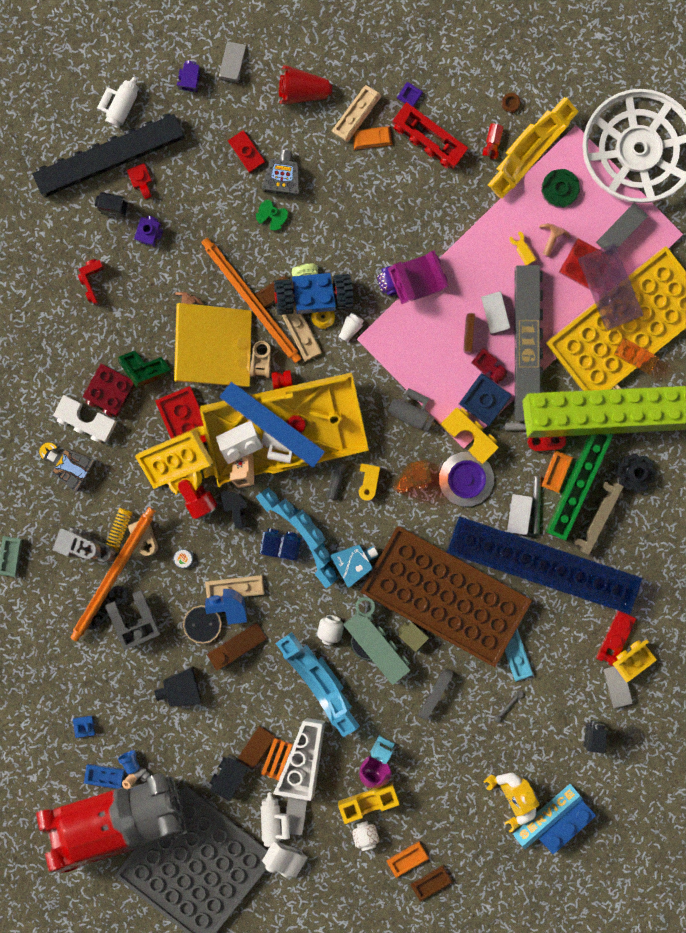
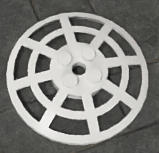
[582,89,686,203]

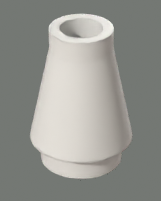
[339,312,364,342]

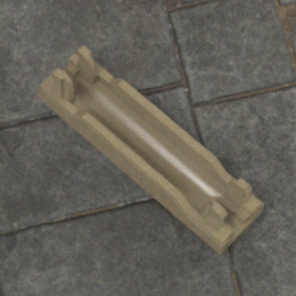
[573,482,624,555]

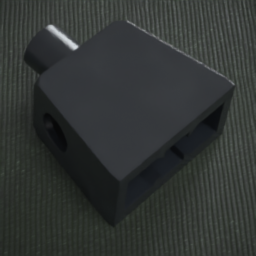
[154,666,202,707]

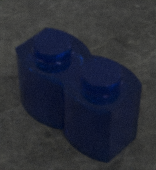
[259,528,301,561]

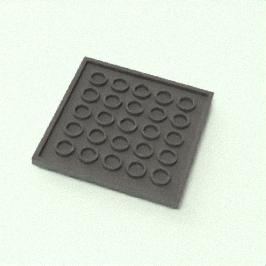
[114,784,268,933]

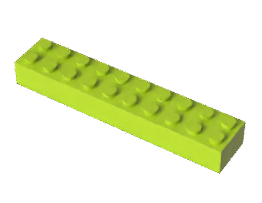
[522,386,686,438]

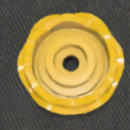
[311,311,335,329]

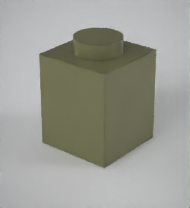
[398,621,429,652]

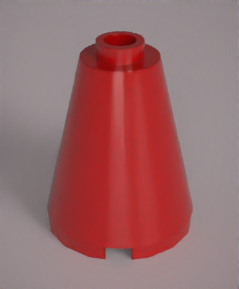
[279,65,332,105]

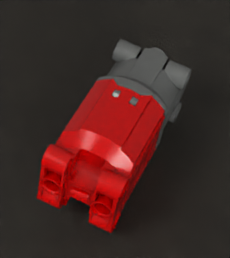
[36,774,188,873]

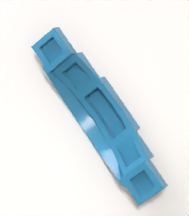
[256,487,338,588]
[276,632,359,737]

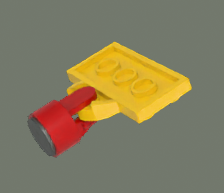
[135,429,218,519]

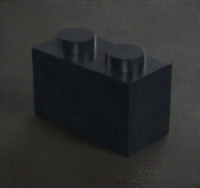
[209,753,249,801]

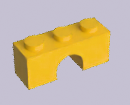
[440,407,499,464]
[338,782,399,824]

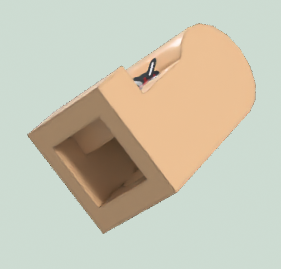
[230,453,254,488]

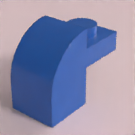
[205,589,247,625]

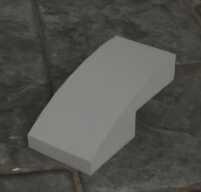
[603,667,632,709]

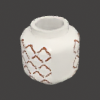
[352,821,379,851]

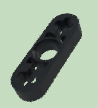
[87,585,128,630]

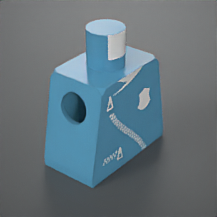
[330,544,379,587]

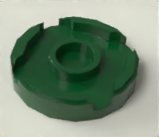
[541,169,580,208]

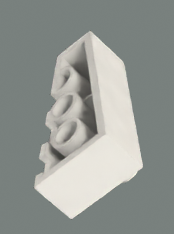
[273,718,325,801]

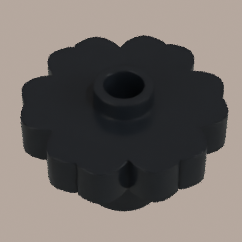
[616,454,656,492]

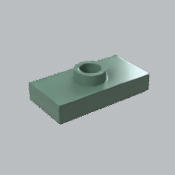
[0,536,23,577]

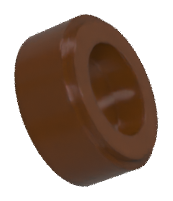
[501,93,521,113]

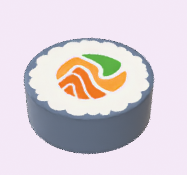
[173,549,193,568]

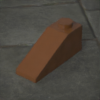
[206,622,267,671]

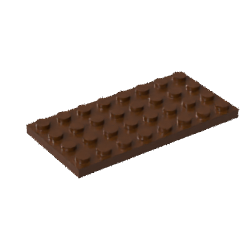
[360,525,532,668]

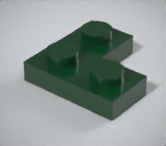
[118,350,171,388]

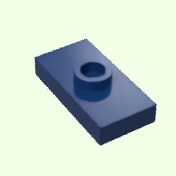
[84,764,125,789]

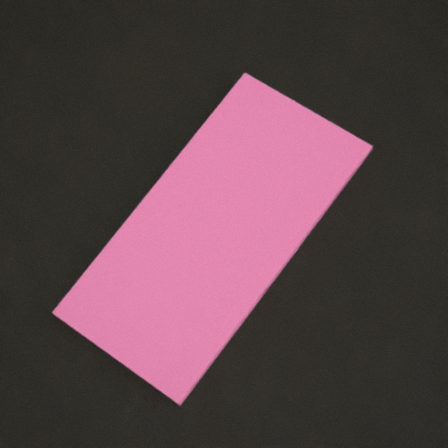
[357,125,683,449]

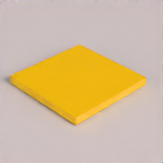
[174,303,252,387]

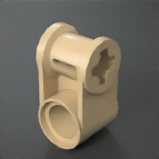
[250,341,271,378]
[128,521,158,556]

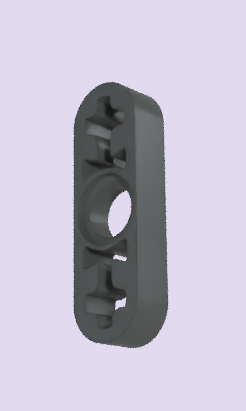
[417,668,453,721]

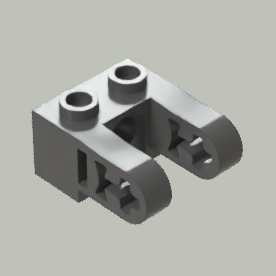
[52,527,116,562]
[106,590,161,650]

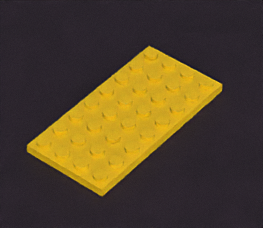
[545,246,686,391]

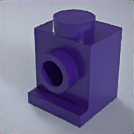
[177,61,201,92]

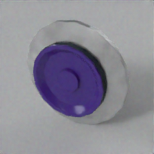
[439,452,494,506]

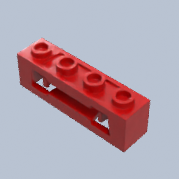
[392,102,468,169]

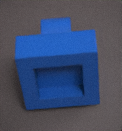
[73,715,95,738]

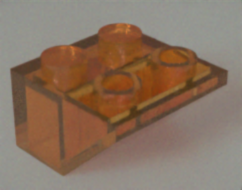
[392,459,432,493]

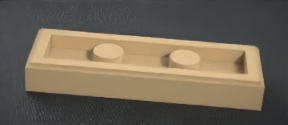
[332,85,381,142]
[282,303,322,362]
[205,575,265,598]

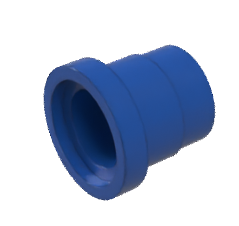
[118,750,140,774]

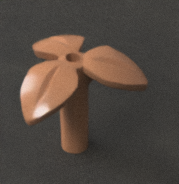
[539,223,571,256]
[175,292,205,306]

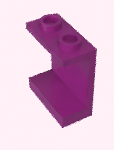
[388,250,448,304]

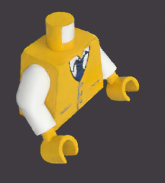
[483,773,539,832]

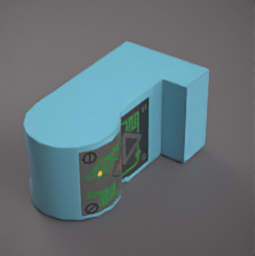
[370,735,394,764]

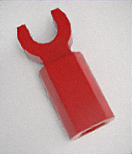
[482,124,504,159]

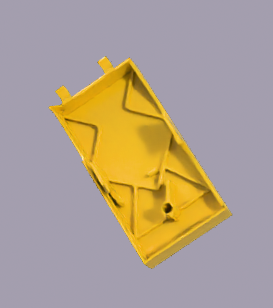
[194,373,369,487]

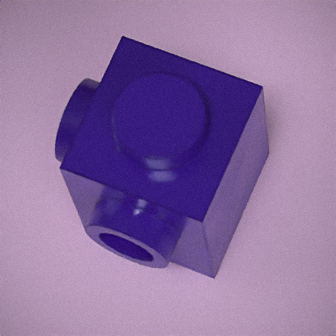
[134,216,163,247]

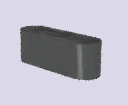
[596,203,648,256]

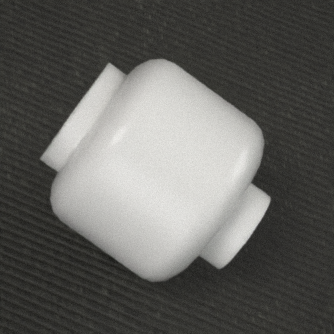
[317,615,344,645]

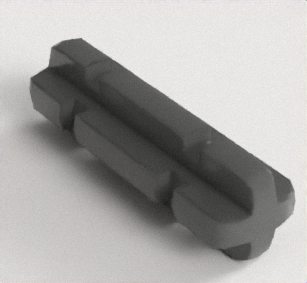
[326,462,346,500]

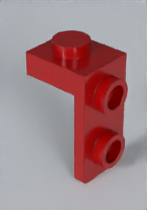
[78,259,105,306]

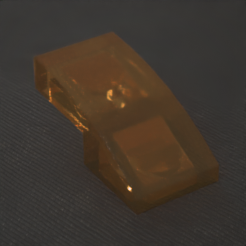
[614,338,659,375]

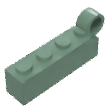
[343,597,410,685]

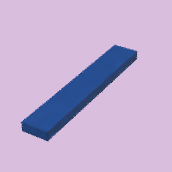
[220,382,325,468]

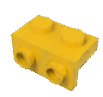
[613,639,657,683]

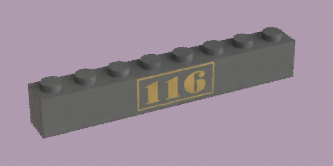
[514,265,543,421]

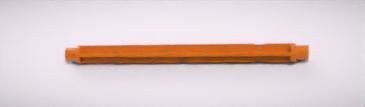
[201,238,302,363]
[70,507,156,642]

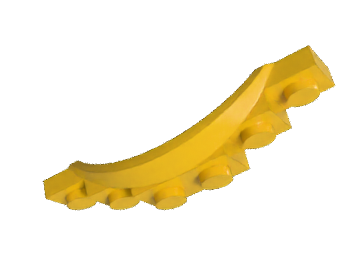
[488,97,579,199]

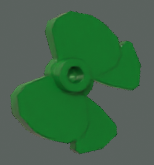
[256,200,288,231]

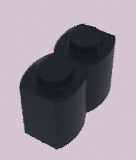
[95,192,128,219]
[583,720,608,754]

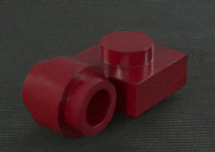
[471,348,508,384]

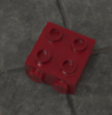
[82,363,135,417]

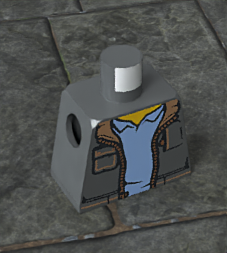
[46,448,95,492]

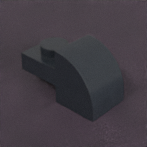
[221,491,248,529]

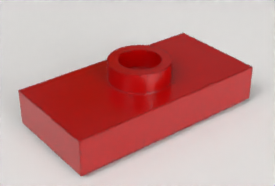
[228,130,265,173]

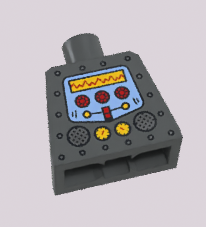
[262,150,299,197]

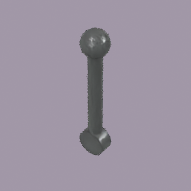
[494,690,523,722]

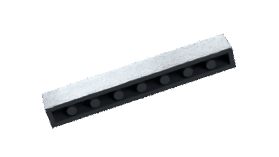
[32,113,185,198]

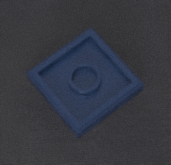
[458,373,512,427]

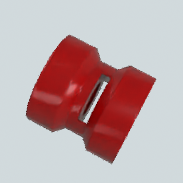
[271,370,293,390]

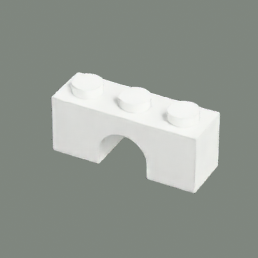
[53,395,118,443]

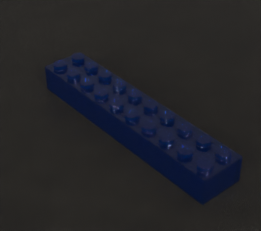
[445,515,643,615]

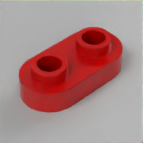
[527,436,566,451]

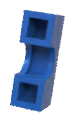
[539,800,596,854]

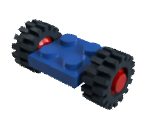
[274,273,353,315]

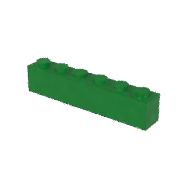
[545,434,613,541]

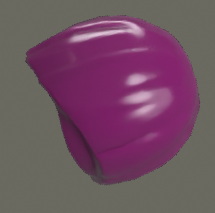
[359,755,392,789]

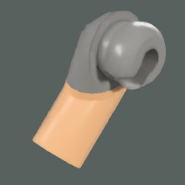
[122,768,150,789]

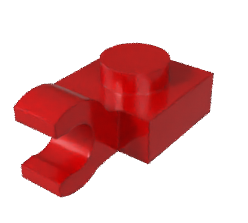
[127,163,152,199]

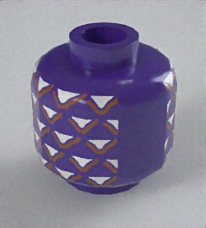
[377,266,397,296]

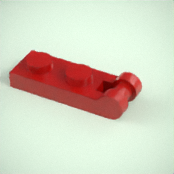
[596,610,636,667]

